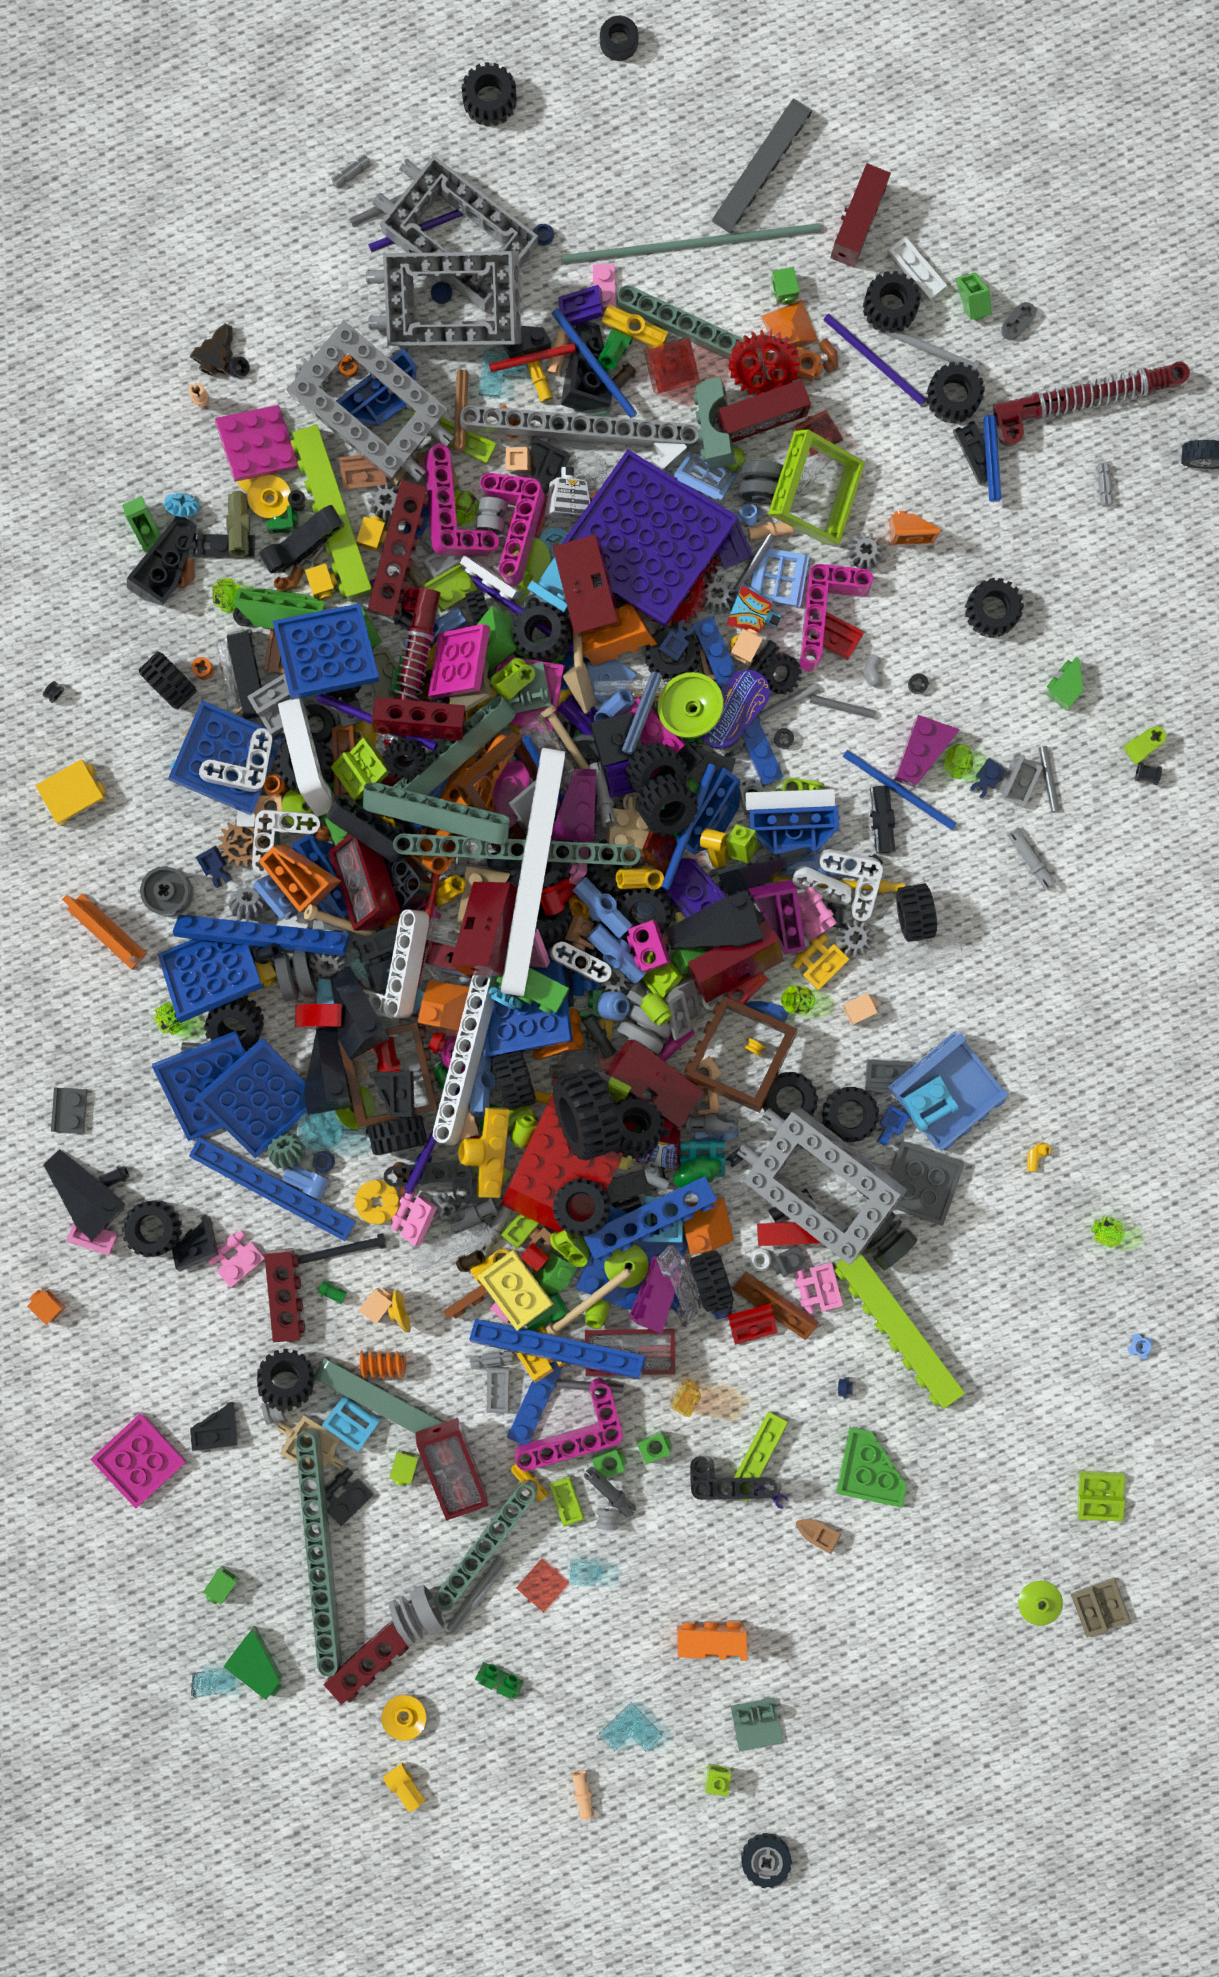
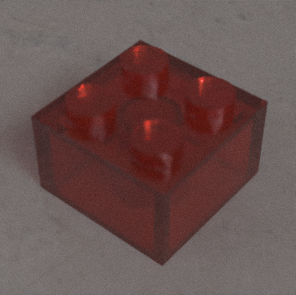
[643,337,700,394]

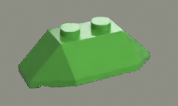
[233,588,326,629]

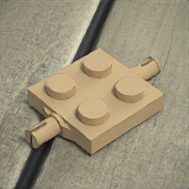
[606,796,653,868]
[276,1414,345,1470]

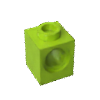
[726,824,759,863]
[389,1450,420,1486]
[704,1764,732,1797]

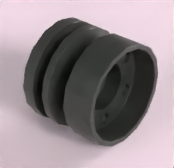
[865,1211,918,1270]

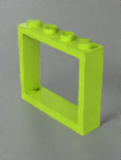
[768,429,865,545]

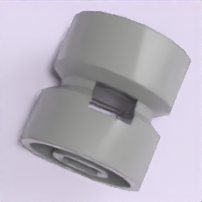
[476,497,508,535]

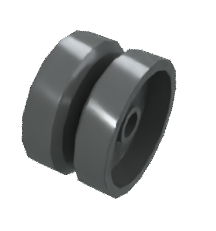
[738,460,783,505]
[140,866,194,917]
[274,950,317,1002]

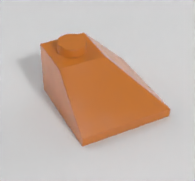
[761,300,818,350]
[889,511,940,545]
[418,980,469,1031]
[683,1197,734,1255]

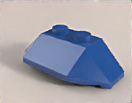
[336,348,417,426]
[677,768,740,855]
[749,806,839,854]
[292,834,348,918]

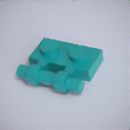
[680,1139,725,1177]

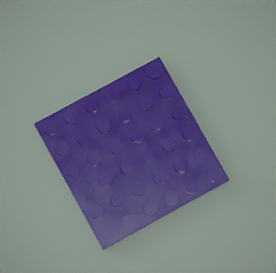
[554,449,738,626]

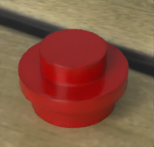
[428,1032,447,1054]

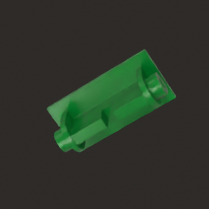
[475,1662,523,1699]

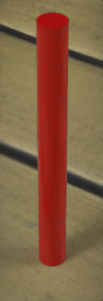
[489,343,576,373]

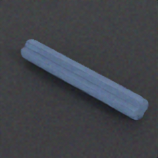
[622,672,662,755]

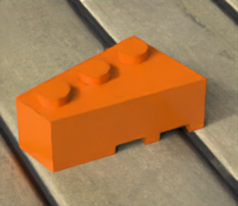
[582,603,657,666]
[259,844,341,912]
[677,1620,747,1661]

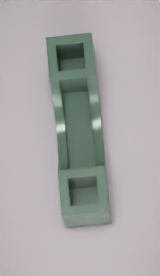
[693,377,736,470]

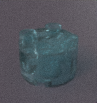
[297,1110,345,1151]

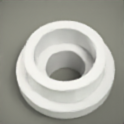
[749,1249,772,1271]

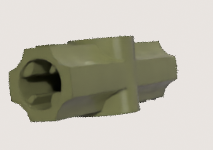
[226,491,250,558]

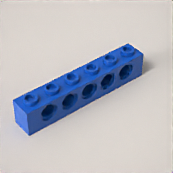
[583,1176,717,1262]

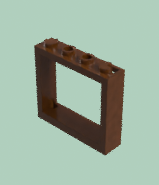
[453,732,538,852]
[684,996,797,1113]
[338,1022,441,1128]

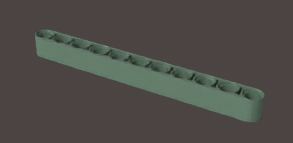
[393,834,641,866]
[295,1427,342,1677]

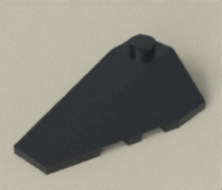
[561,321,612,411]
[127,516,197,605]
[717,847,812,896]
[665,891,763,950]
[330,966,390,1061]
[304,1027,352,1115]
[43,1149,125,1242]

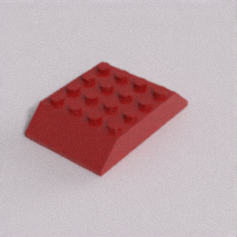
[501,1094,637,1232]

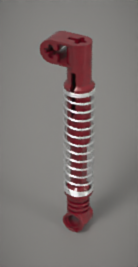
[993,362,1190,447]
[380,588,441,786]

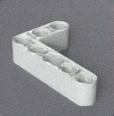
[278,698,335,817]
[363,910,429,1019]

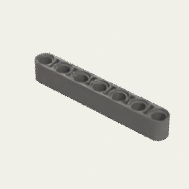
[712,98,812,234]

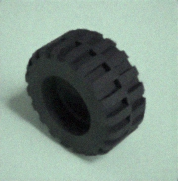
[553,1068,621,1161]

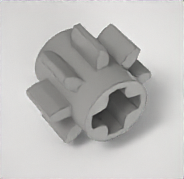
[431,1192,457,1222]

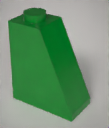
[223,1626,282,1700]

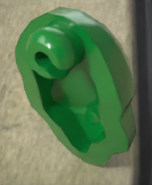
[673,1156,721,1188]

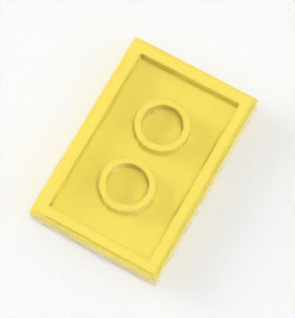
[477,1249,553,1331]

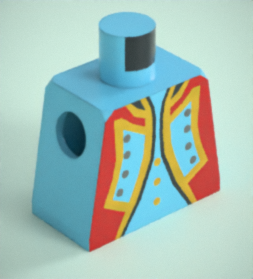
[726,583,782,632]

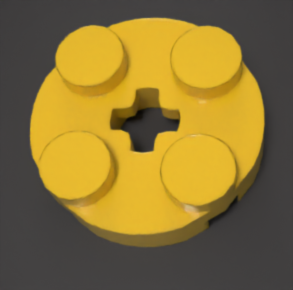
[355,1180,399,1224]

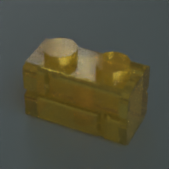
[669,1378,702,1417]

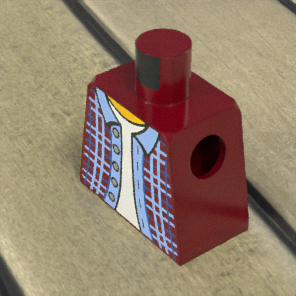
[425,942,473,978]
[636,1120,681,1170]

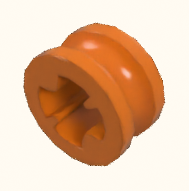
[339,356,359,378]

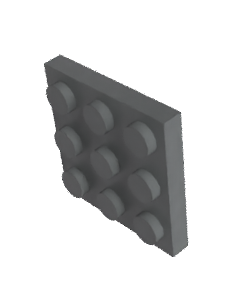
[890,1141,965,1226]

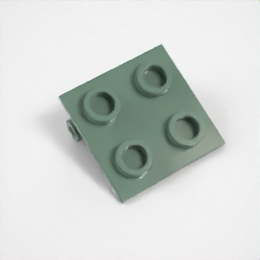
[506,662,551,713]
[731,1697,783,1751]

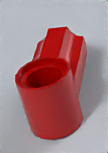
[540,877,577,915]
[728,973,768,1005]
[375,1036,400,1071]
[520,1242,550,1272]

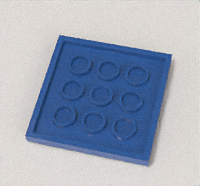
[273,603,379,700]
[168,700,284,816]
[158,920,263,1023]
[480,954,573,1058]
[152,1031,246,1141]
[195,1038,307,1158]
[575,1206,688,1310]

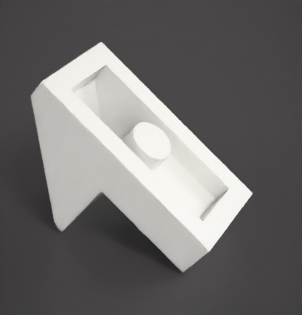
[651,442,687,472]

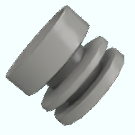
[389,1585,445,1646]

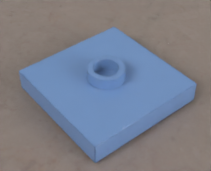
[587,659,637,704]

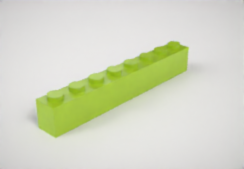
[291,424,372,601]
[834,1254,965,1409]

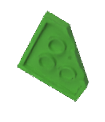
[836,1426,907,1508]

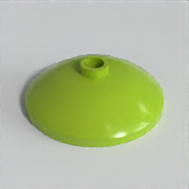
[658,672,724,738]

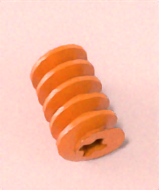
[359,1350,406,1380]

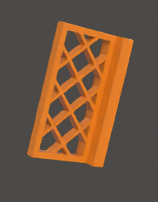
[62,893,147,969]

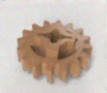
[218,819,267,867]

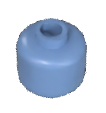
[597,991,630,1021]

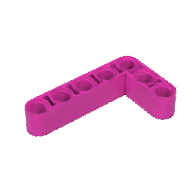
[424,444,499,557]
[480,473,545,586]
[800,564,873,672]
[514,1378,623,1471]

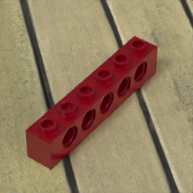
[367,480,429,619]

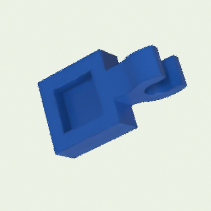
[571,972,599,996]
[877,1105,910,1146]

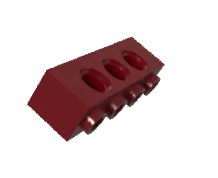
[372,697,466,741]
[264,1248,305,1343]
[323,1620,409,1705]

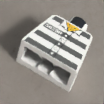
[545,467,590,520]

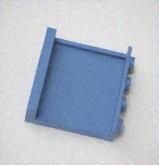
[887,1031,1009,1151]

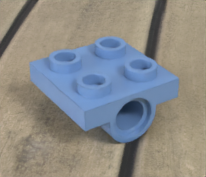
[253,875,299,920]

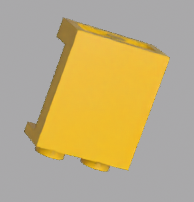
[35,759,107,826]

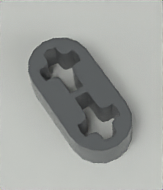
[1001,302,1036,340]

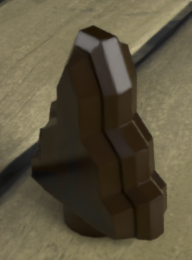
[190,323,233,377]

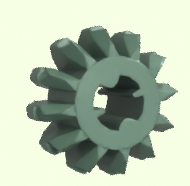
[267,1132,306,1171]

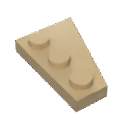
[456,864,511,929]

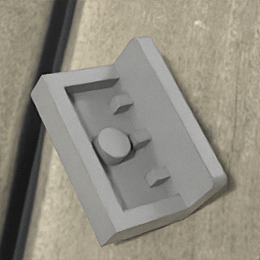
[999,754,1043,808]

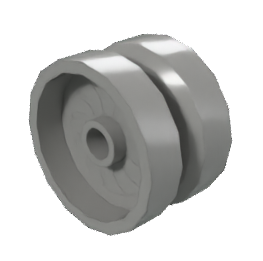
[617,1004,672,1055]

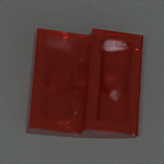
[642,830,678,878]

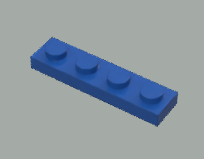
[507,1361,563,1445]

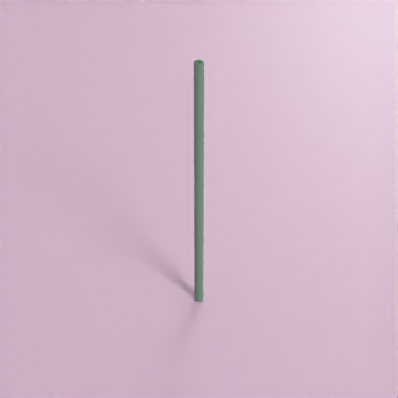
[562,223,821,264]

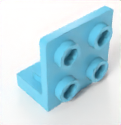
[527,557,570,617]

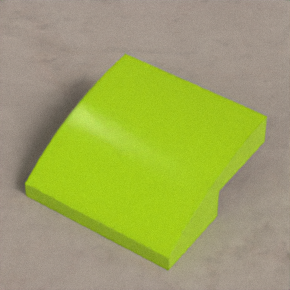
[331,737,391,800]
[1077,1471,1126,1522]

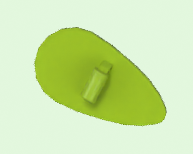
[498,538,551,610]

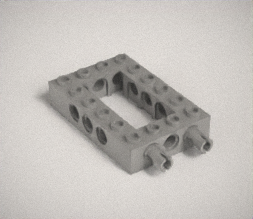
[372,155,538,312]
[366,251,521,346]
[287,320,455,482]
[737,1107,907,1265]

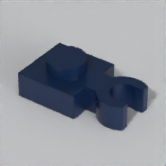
[659,619,695,661]
[969,758,1007,799]
[196,846,232,888]

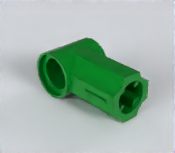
[598,328,633,371]
[526,1293,569,1331]

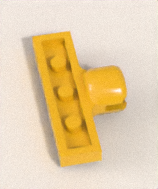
[458,1107,510,1198]

